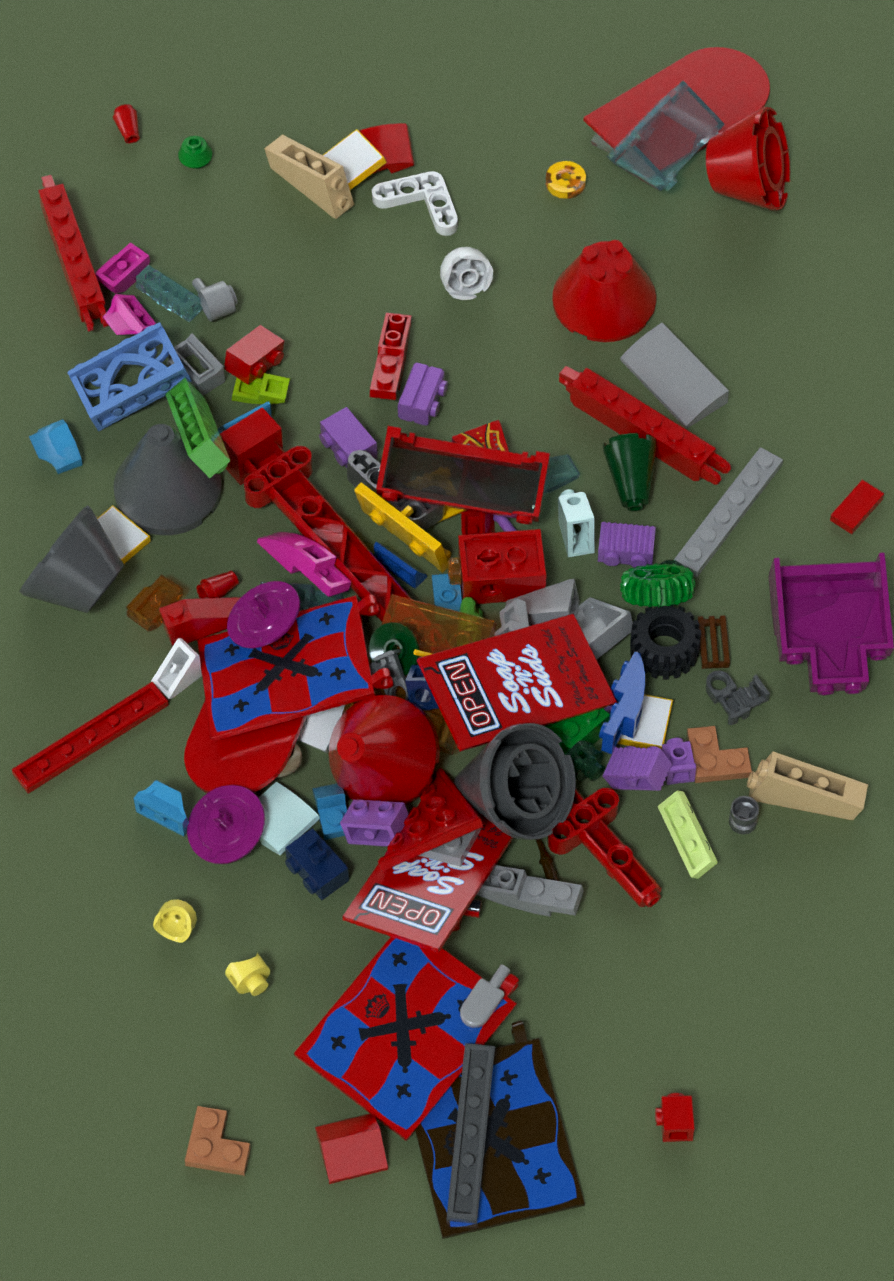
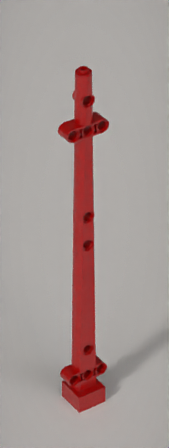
[220,407,662,908]

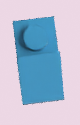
[312,783,347,840]

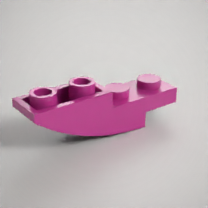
[257,532,351,597]

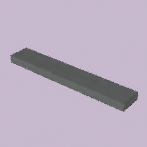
[447,1043,495,1224]

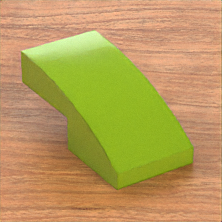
[232,373,290,404]

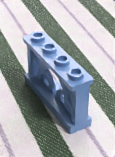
[67,322,192,431]

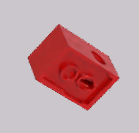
[458,529,546,604]

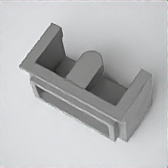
[167,333,225,396]

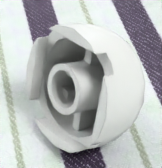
[440,247,493,300]

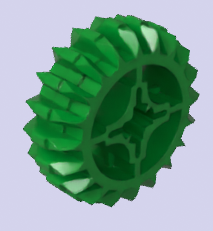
[620,563,695,608]

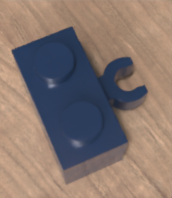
[285,828,349,900]

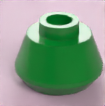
[178,136,213,169]

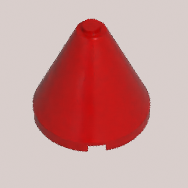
[329,695,440,805]

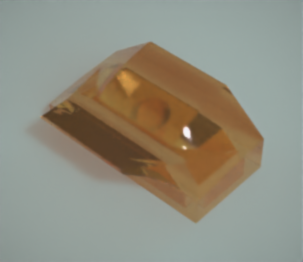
[126,575,184,632]

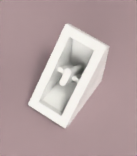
[151,638,202,699]

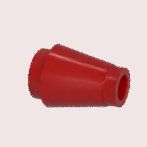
[113,104,140,144]
[196,570,239,598]

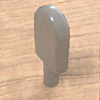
[460,964,510,1028]

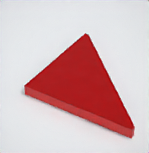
[378,768,483,871]

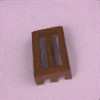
[698,615,730,669]

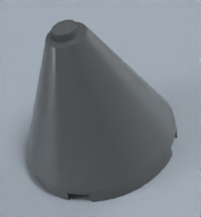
[114,424,222,535]
[454,723,576,840]

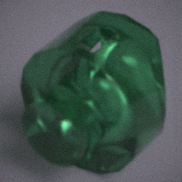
[566,740,605,782]

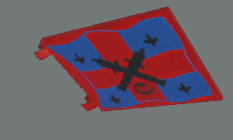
[197,595,393,742]
[294,937,519,1141]

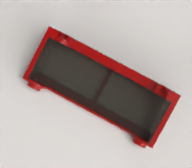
[376,426,550,525]

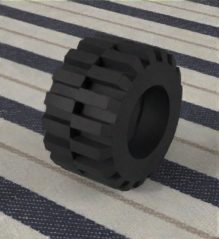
[630,604,701,680]

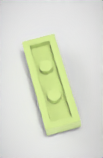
[657,790,718,879]

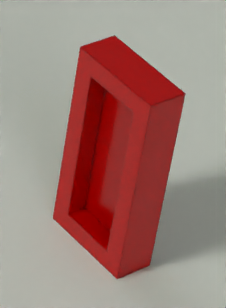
[830,480,884,534]

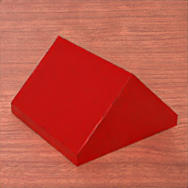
[315,1114,388,1184]

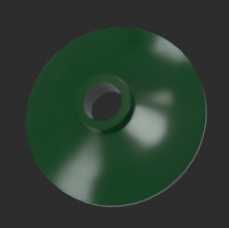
[369,622,419,676]

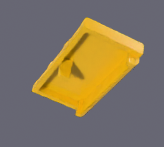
[354,482,451,573]

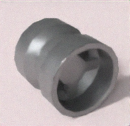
[729,796,759,835]

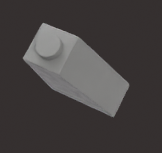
[500,579,580,627]

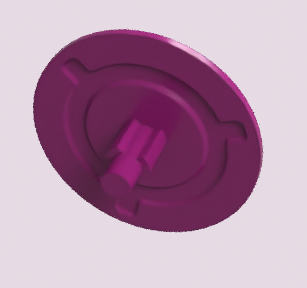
[227,581,300,648]
[187,785,265,864]

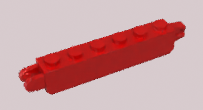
[38,175,109,332]
[559,366,731,485]

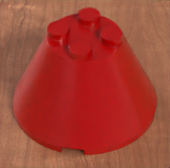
[552,240,656,342]

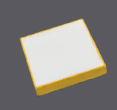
[323,129,387,190]
[97,505,151,564]
[618,694,673,749]

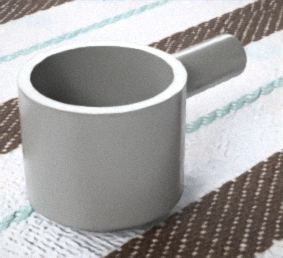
[192,278,238,322]

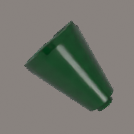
[603,433,657,511]

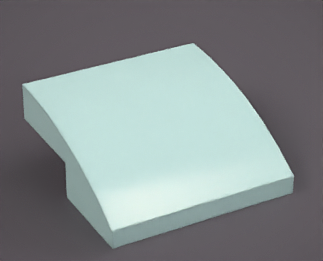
[259,782,320,855]

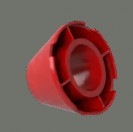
[706,107,790,211]

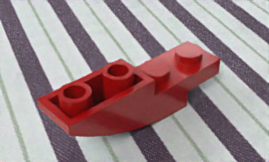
[370,313,412,400]

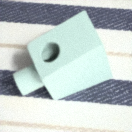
[558,489,595,557]

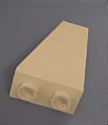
[264,134,354,219]
[747,752,868,820]

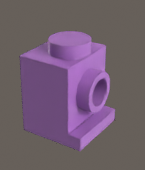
[662,738,696,785]

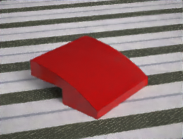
[359,123,414,174]

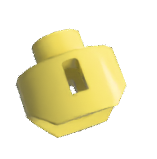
[153,899,197,943]
[225,952,270,996]

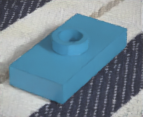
[432,573,462,626]

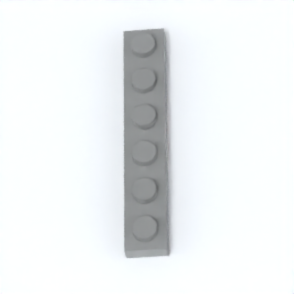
[674,447,783,578]

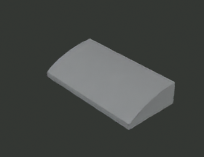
[620,323,729,429]
[576,597,633,660]

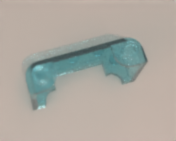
[606,81,725,191]

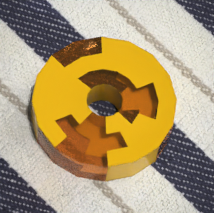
[546,161,586,199]

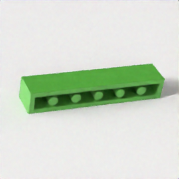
[165,377,230,478]

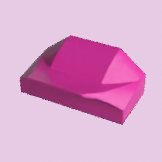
[95,242,150,293]
[103,294,156,335]

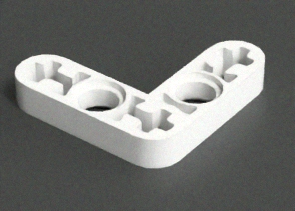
[372,171,458,236]

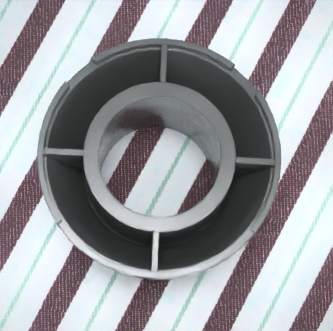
[19,505,125,613]

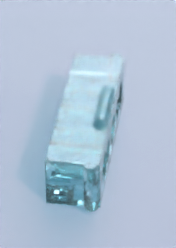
[135,265,203,322]

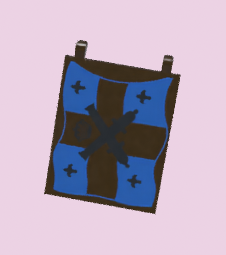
[415,1021,585,1239]

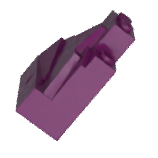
[768,553,894,695]

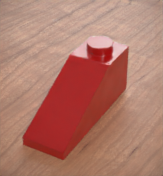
[159,597,241,647]

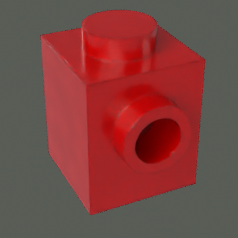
[655,1093,694,1142]

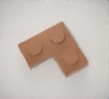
[687,726,752,783]
[185,1106,251,1176]

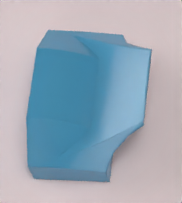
[29,419,83,474]
[134,780,189,836]

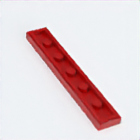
[12,682,169,794]

